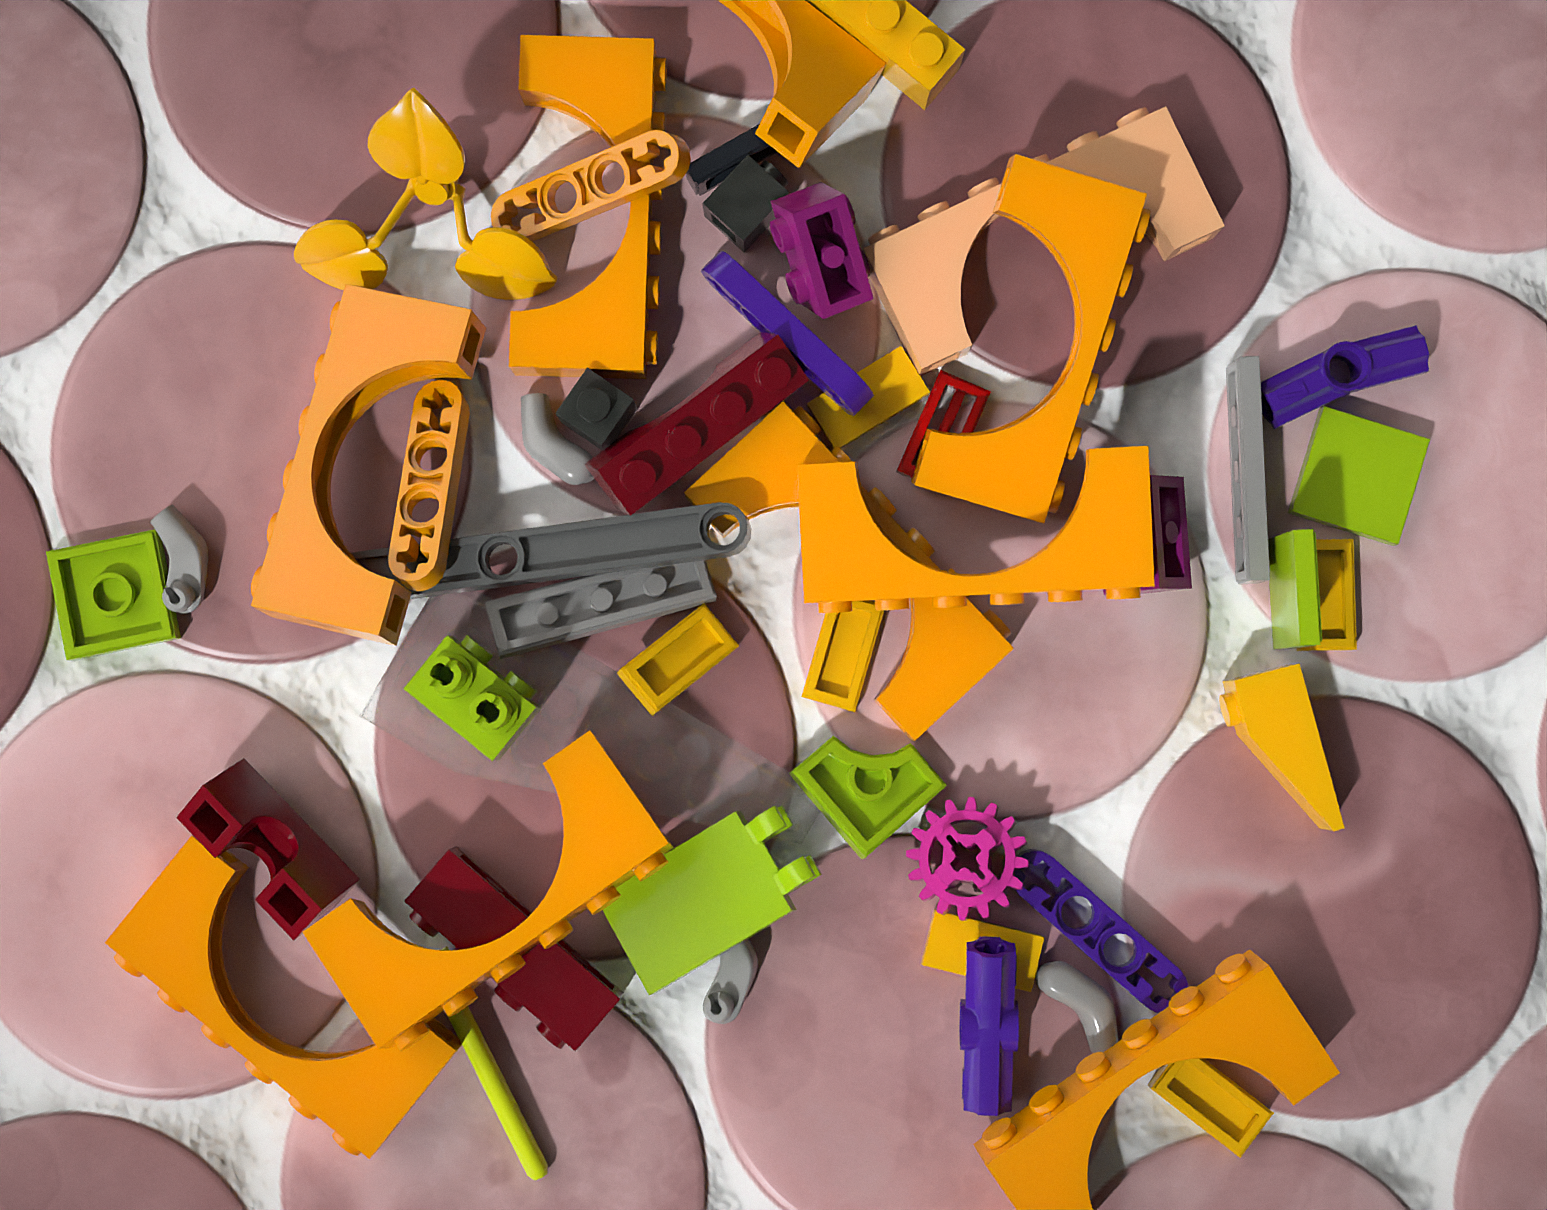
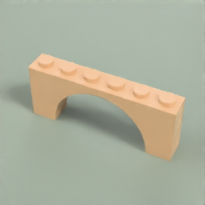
[863,106,1225,377]

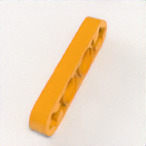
[491,130,691,242]
[388,380,470,592]

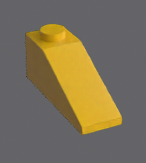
[1219,663,1345,831]

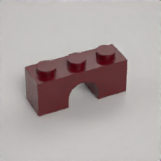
[176,758,360,941]

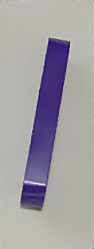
[701,250,874,417]
[1014,849,1189,1013]

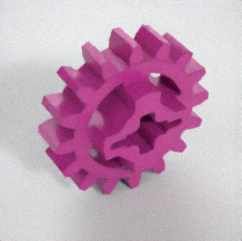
[906,797,1030,921]

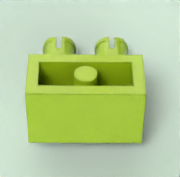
[403,635,542,761]

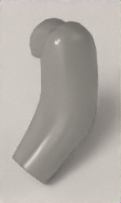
[521,393,594,485]
[151,505,208,613]
[703,938,758,1024]
[1036,961,1118,1053]

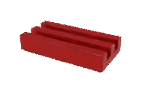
[896,370,991,478]

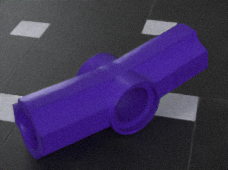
[1261,325,1430,429]
[959,936,1019,1116]

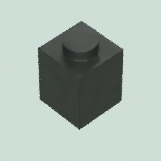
[702,155,789,253]
[555,367,638,451]

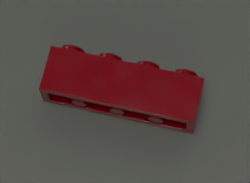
[404,846,624,1051]

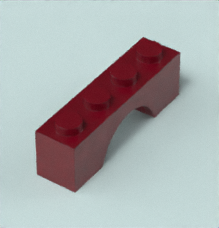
[584,332,809,516]

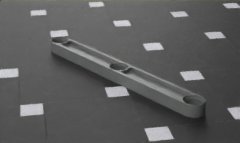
[351,502,752,599]

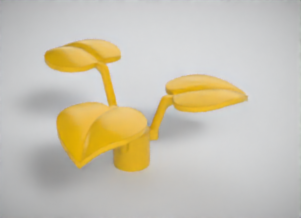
[294,88,558,300]

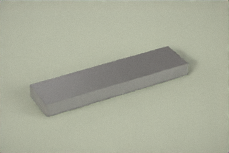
[1226,356,1270,584]
[485,560,717,659]

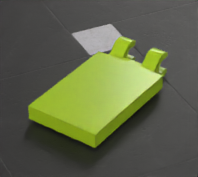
[603,806,822,995]

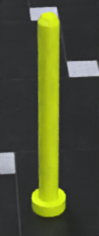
[439,946,548,1181]

